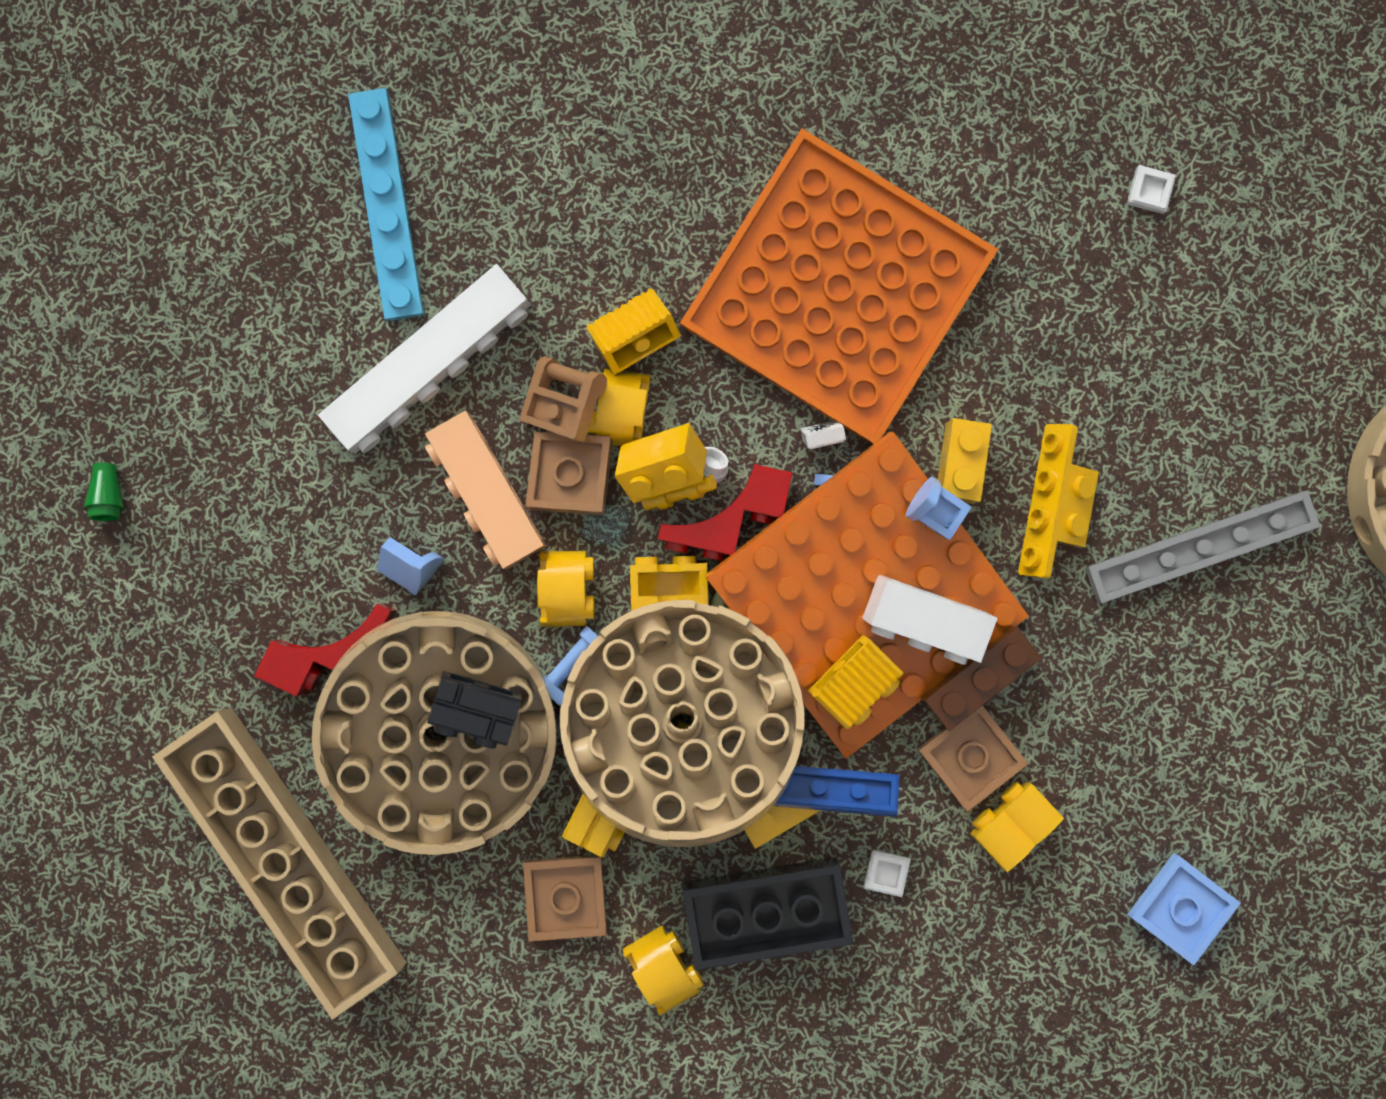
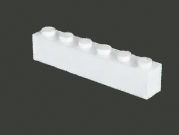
[318,264,531,454]

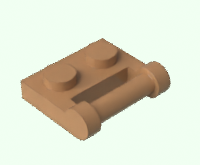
[519,356,607,442]

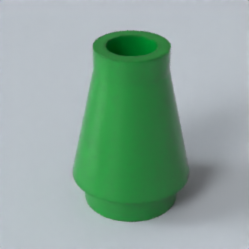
[83,463,125,521]

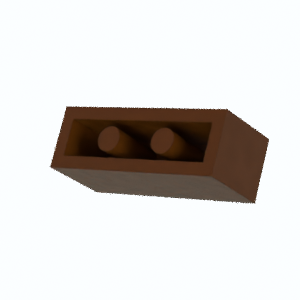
[921,626,1042,732]

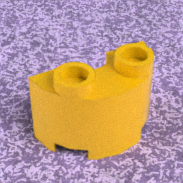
[587,369,651,446]
[537,551,595,627]
[630,556,708,611]
[623,925,704,1016]

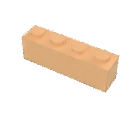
[425,410,547,569]

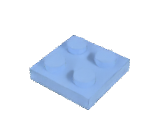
[1127,853,1241,965]

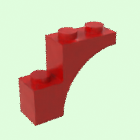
[658,464,793,562]
[254,603,397,697]

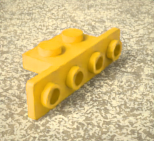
[1018,424,1099,579]

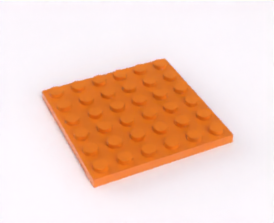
[680,128,999,445]
[705,432,1029,759]

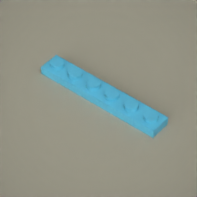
[348,88,425,321]

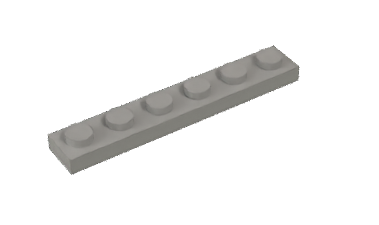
[1085,490,1321,604]

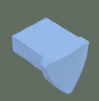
[905,477,972,540]
[377,537,444,596]

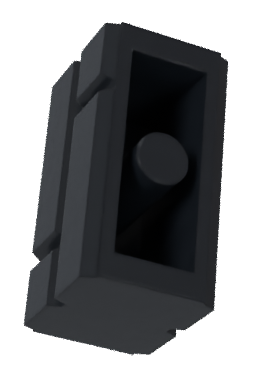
[428,671,521,749]

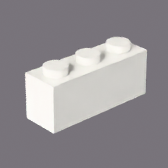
[862,574,998,665]

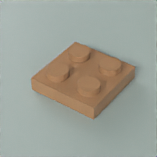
[525,432,613,516]
[917,706,1028,812]
[523,855,607,942]

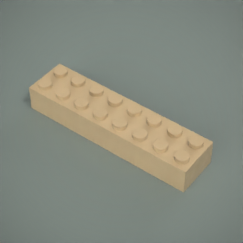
[152,708,407,1020]

